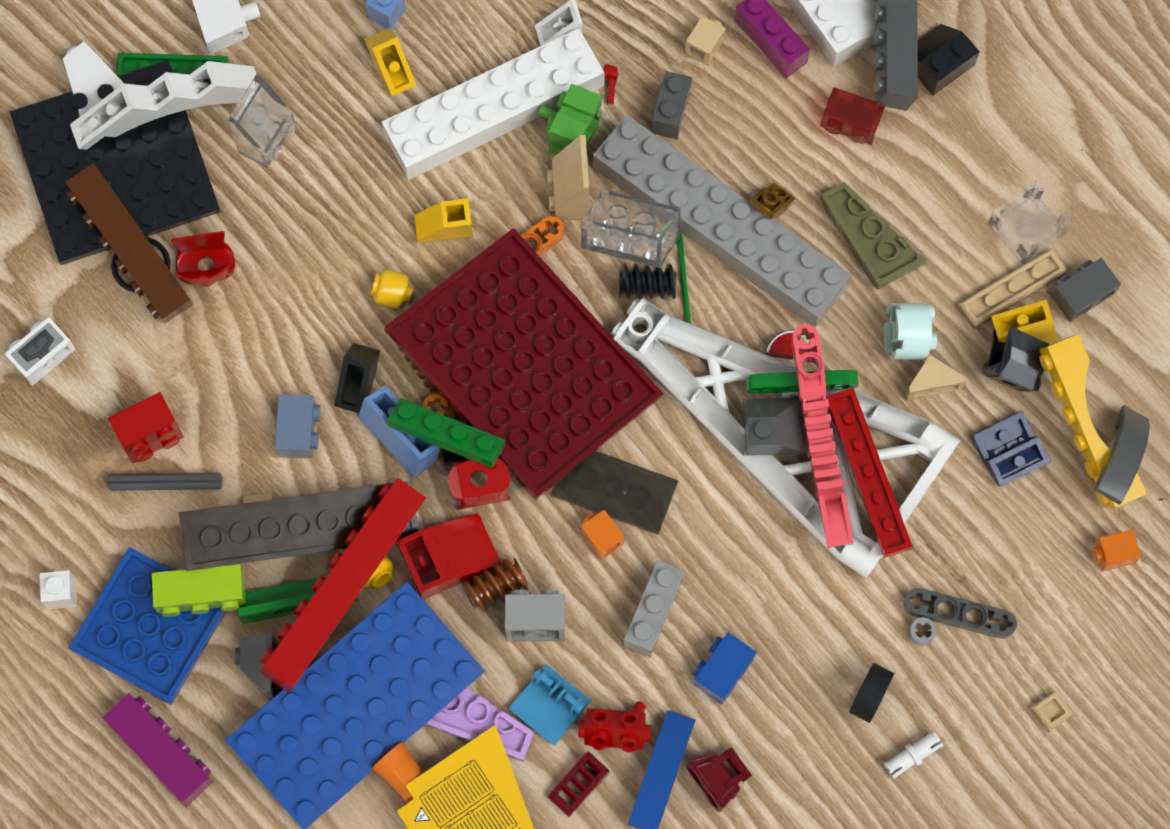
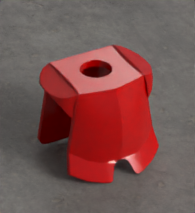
[171,231,235,287]
[448,458,511,510]

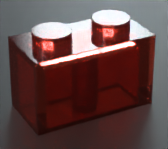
[820,87,885,145]

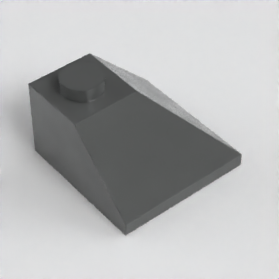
[743,398,804,456]
[235,633,279,700]

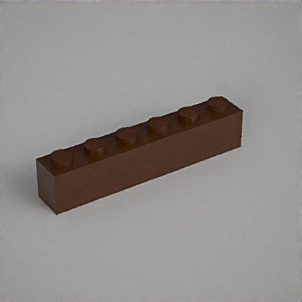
[66,163,193,324]

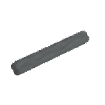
[107,472,223,491]

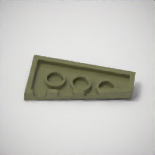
[820,182,927,289]

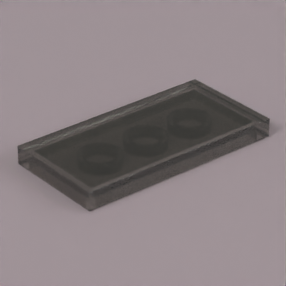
[550,451,678,535]

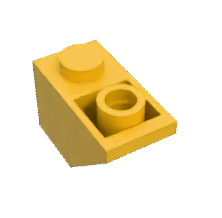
[414,198,473,243]

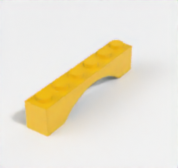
[1039,334,1146,508]

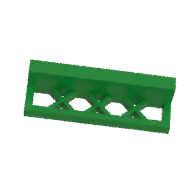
[237,576,358,624]

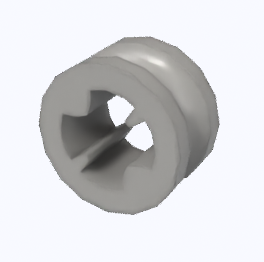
[908,617,937,646]

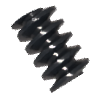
[619,263,676,299]

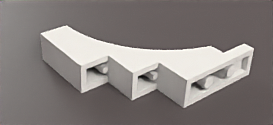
[70,61,263,150]

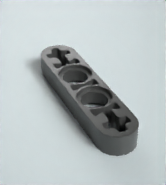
[903,588,1017,639]

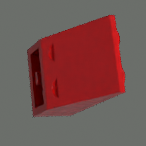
[397,513,502,600]

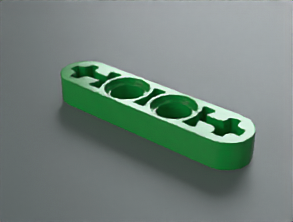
[746,370,859,394]

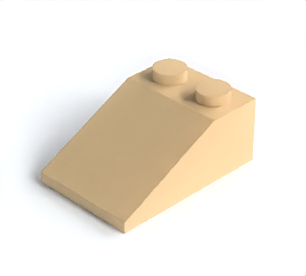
[547,135,589,221]

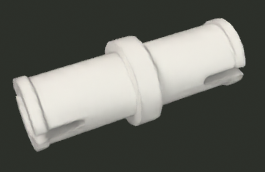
[883,730,943,779]

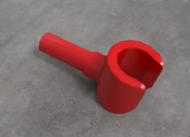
[603,64,619,104]

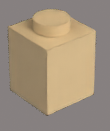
[685,16,726,66]

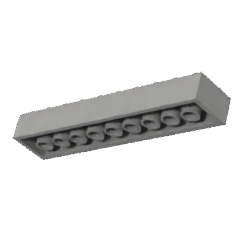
[593,115,852,328]

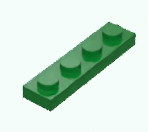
[387,398,505,468]

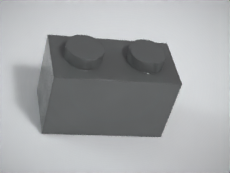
[651,71,692,140]
[1051,258,1121,322]

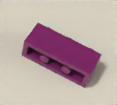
[734,0,810,79]

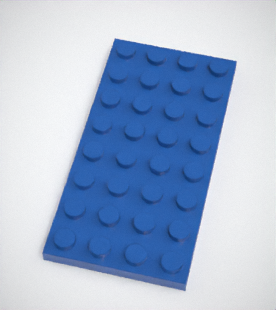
[225,582,485,829]

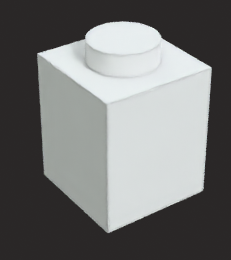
[40,570,77,609]

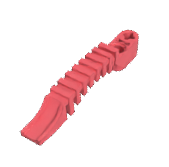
[791,324,854,549]

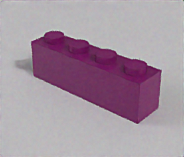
[102,693,213,807]

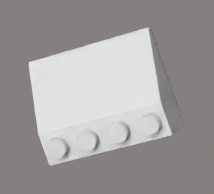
[786,0,876,67]

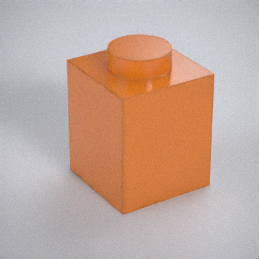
[581,510,625,560]
[1092,529,1142,572]

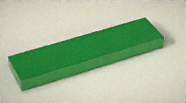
[116,53,229,76]

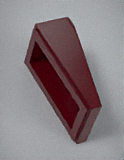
[547,751,610,817]

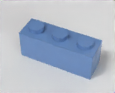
[358,385,441,477]

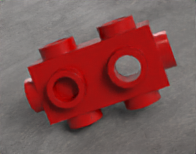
[578,701,651,753]

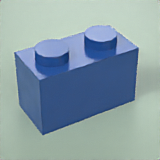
[692,632,757,705]

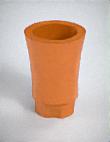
[372,742,424,802]

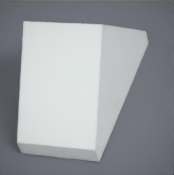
[535,0,583,46]

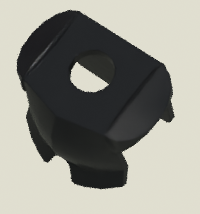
[982,328,1050,392]

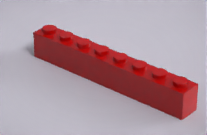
[260,477,426,693]

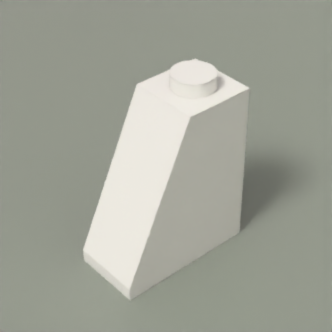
[63,41,123,116]

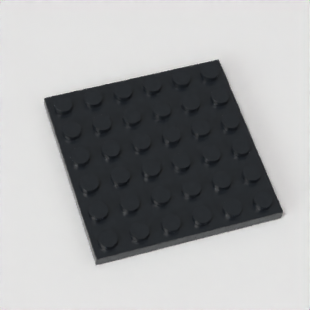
[10,60,221,265]

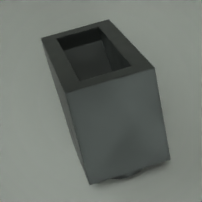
[334,343,380,413]

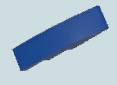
[628,710,695,829]

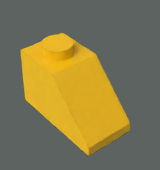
[364,28,416,96]
[991,299,1058,343]

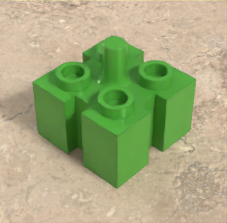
[538,83,602,155]

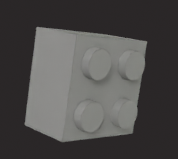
[505,590,565,642]

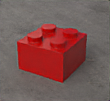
[108,392,184,463]

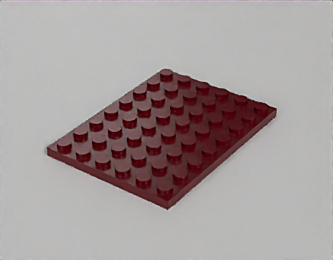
[384,228,664,501]

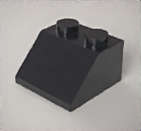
[917,24,980,95]

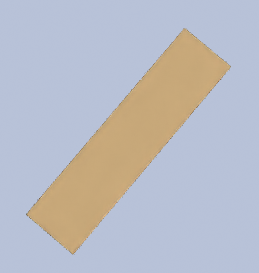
[958,248,1068,329]

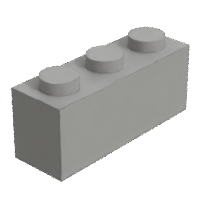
[623,560,685,658]

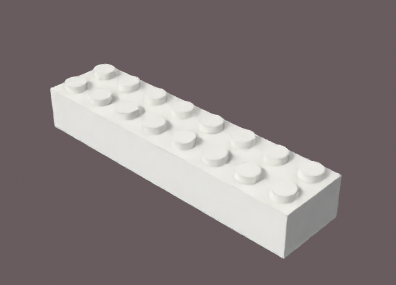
[382,28,604,180]

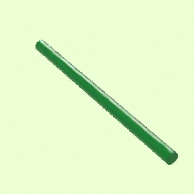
[676,231,691,324]

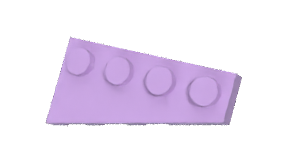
[425,688,534,762]

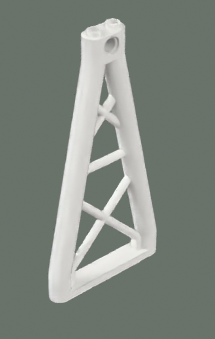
[611,298,961,579]

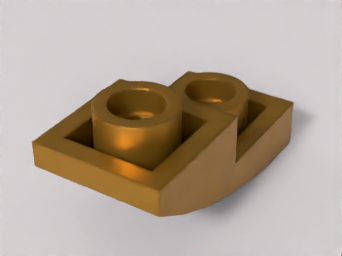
[749,182,795,219]

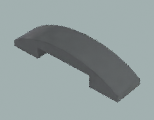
[1095,405,1150,505]

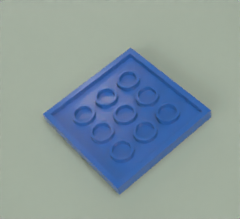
[68,547,227,705]

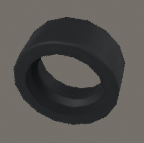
[849,663,894,723]

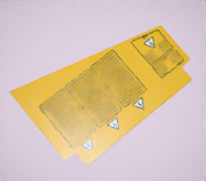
[397,725,534,829]

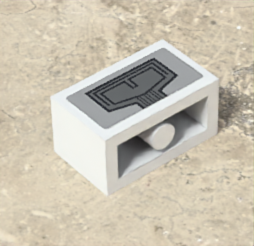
[5,317,76,386]

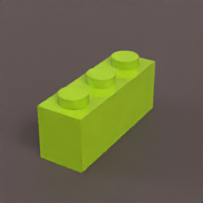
[152,564,246,617]

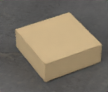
[1030,690,1073,733]

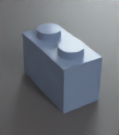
[275,395,321,458]

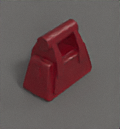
[687,747,752,812]

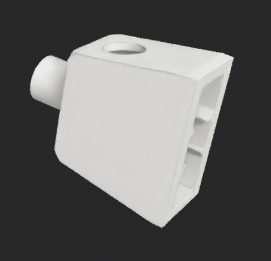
[192,0,261,55]

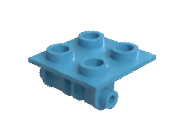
[508,664,591,746]

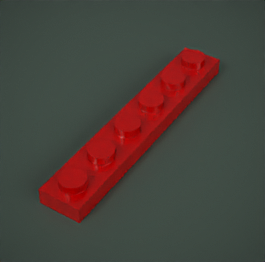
[826,388,913,558]

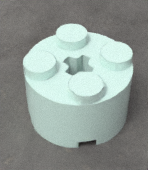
[884,303,937,360]

